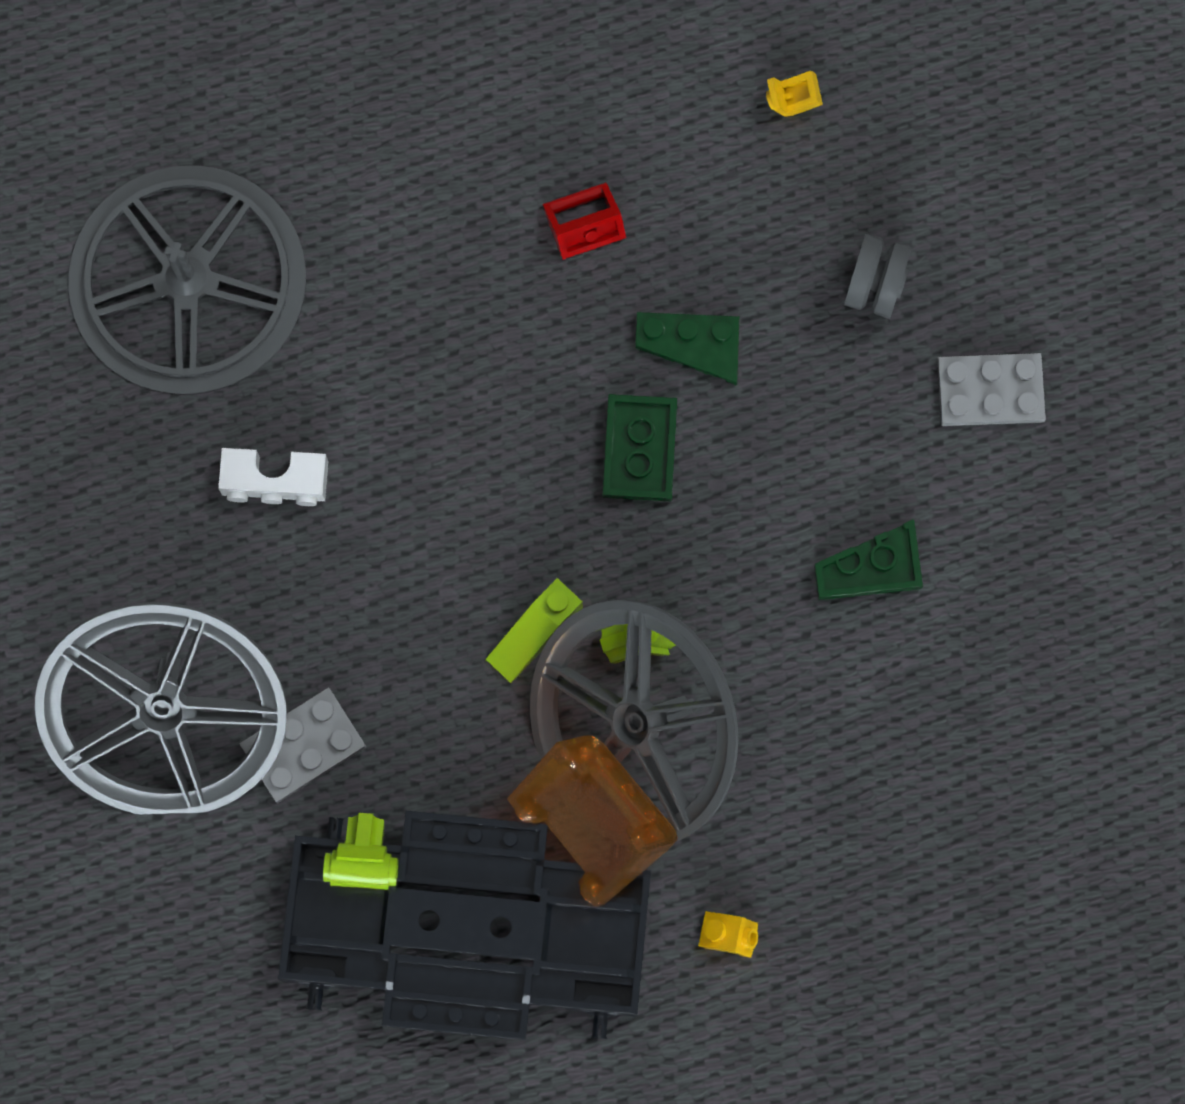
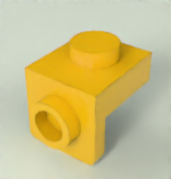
[766,71,823,117]
[698,911,758,958]

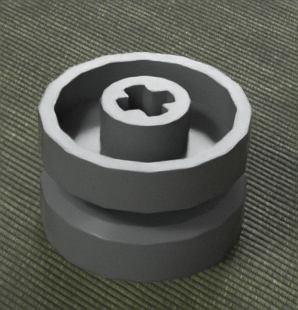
[844,233,912,319]

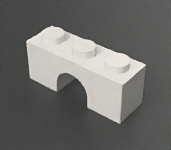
[218,448,328,506]

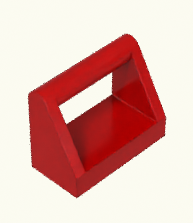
[542,182,626,260]

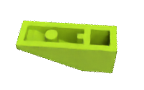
[486,578,583,683]

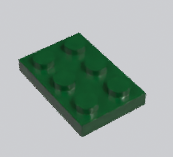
[603,394,677,502]

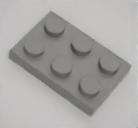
[937,353,1046,426]
[239,687,366,804]

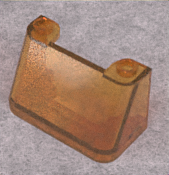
[507,735,678,907]

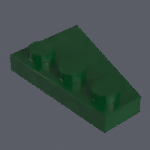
[636,312,740,385]
[814,519,923,600]

